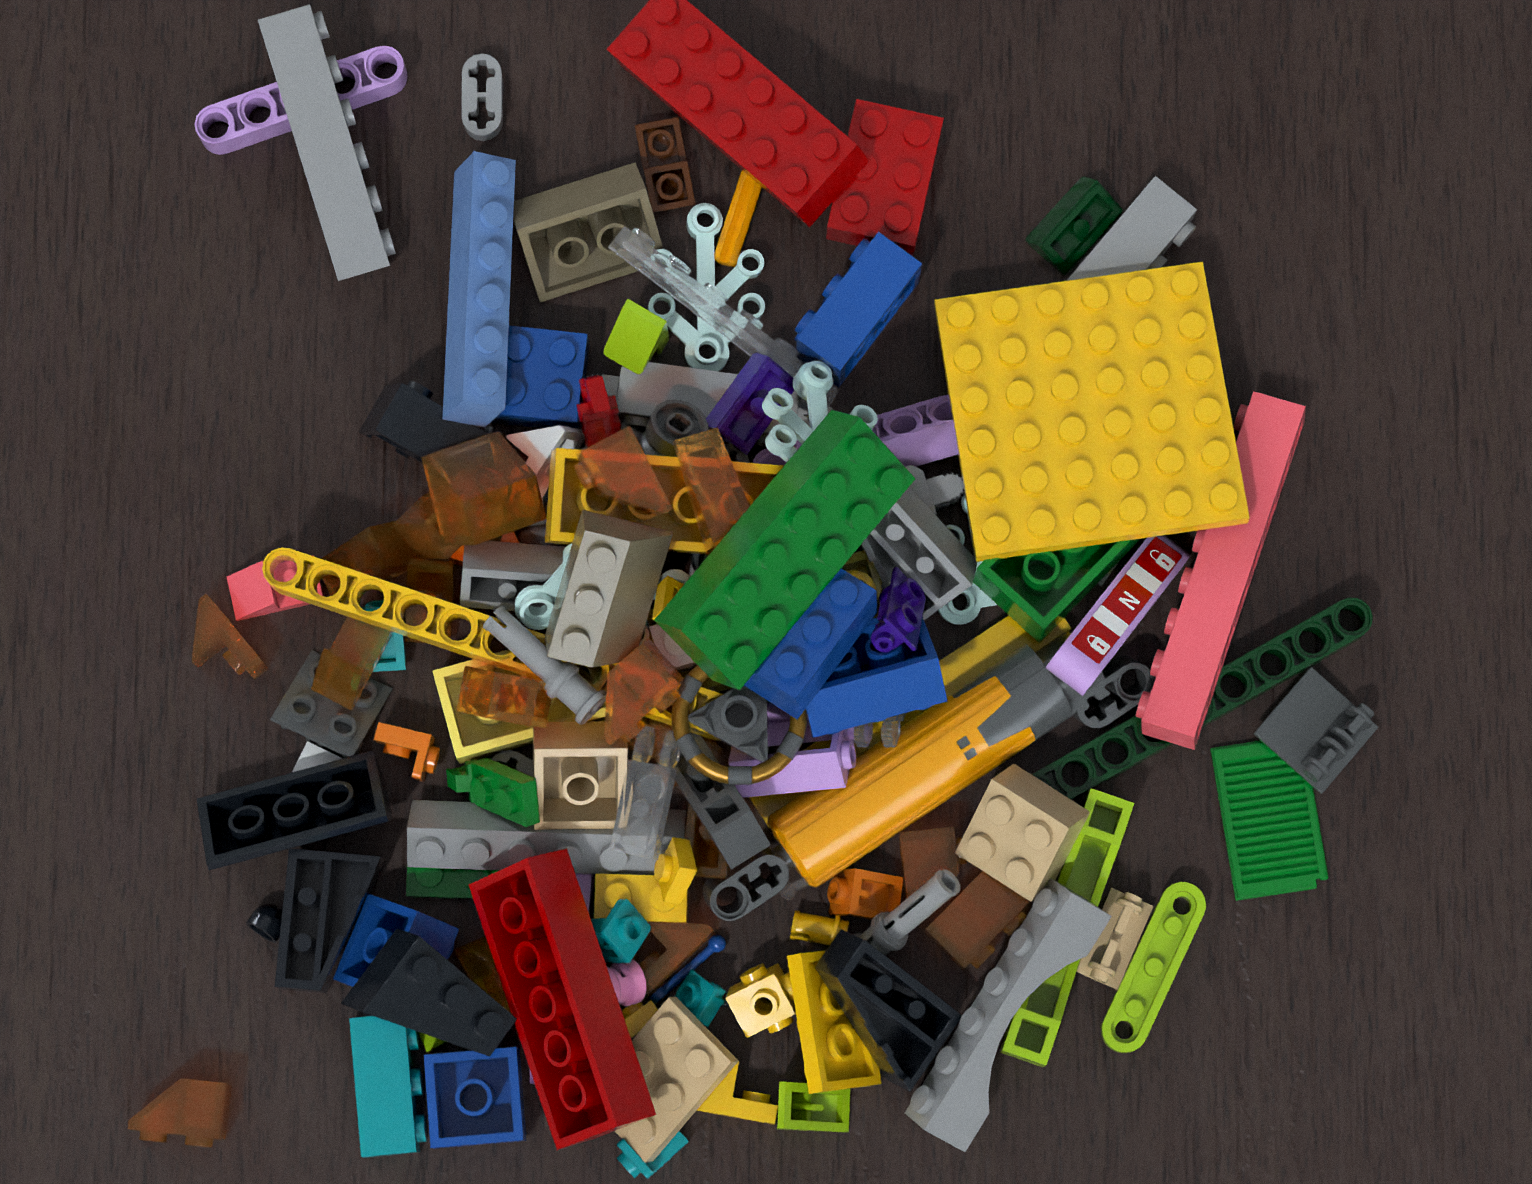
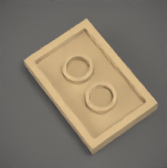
[615,997,738,1163]

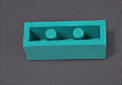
[349,1016,427,1158]

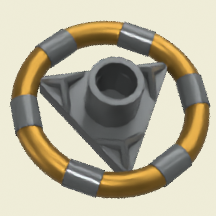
[671,665,807,785]

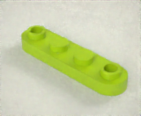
[1101,882,1206,1053]

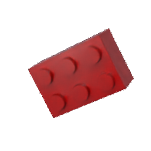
[826,99,944,257]

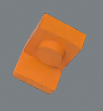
[374,722,440,782]
[827,868,904,920]

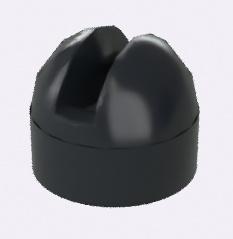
[246,903,282,943]

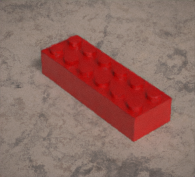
[606,0,869,228]
[469,848,656,1150]

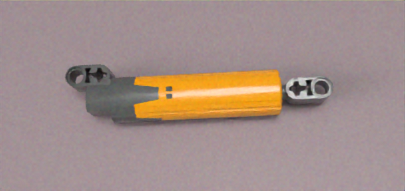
[703,631,1154,921]

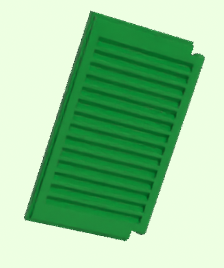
[1210,741,1329,901]

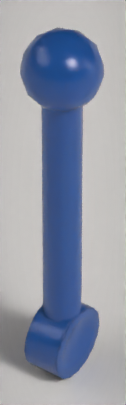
[649,934,726,1005]

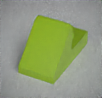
[603,299,669,375]

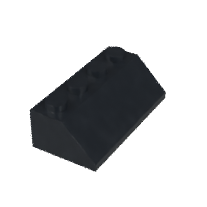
[197,750,393,871]

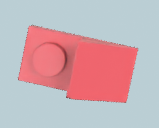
[226,555,324,621]

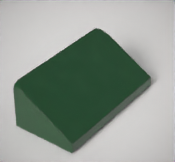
[1025,176,1124,275]

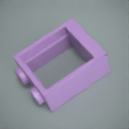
[728,703,861,798]

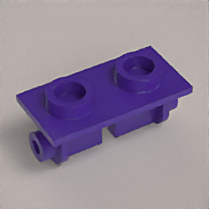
[871,566,926,652]

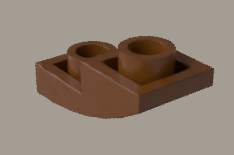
[634,117,696,213]

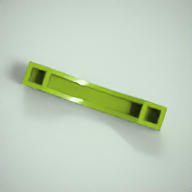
[1000,788,1134,1067]

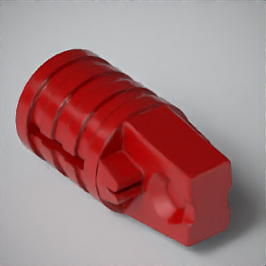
[576,375,628,453]

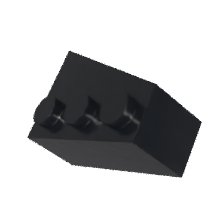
[359,380,518,499]

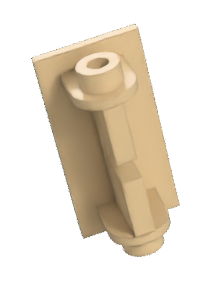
[1076,888,1153,990]

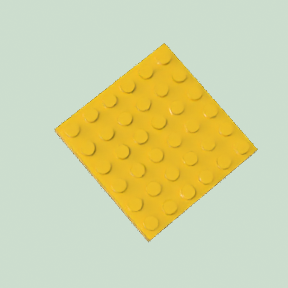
[934,262,1250,562]

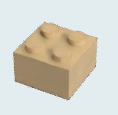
[533,721,628,830]
[955,764,1090,902]

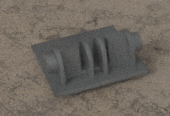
[270,650,393,758]
[1253,667,1378,794]

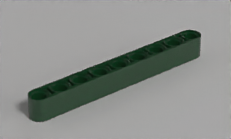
[1031,597,1373,801]

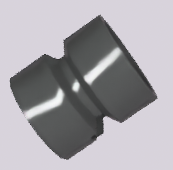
[636,399,708,459]

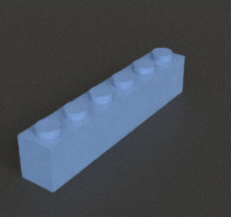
[442,151,516,427]

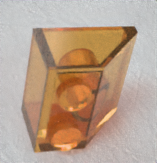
[421,432,547,545]

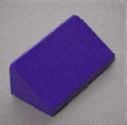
[706,353,794,455]

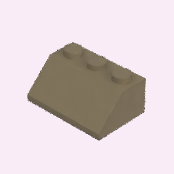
[513,162,667,302]
[545,510,673,668]

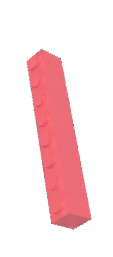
[1136,391,1306,750]

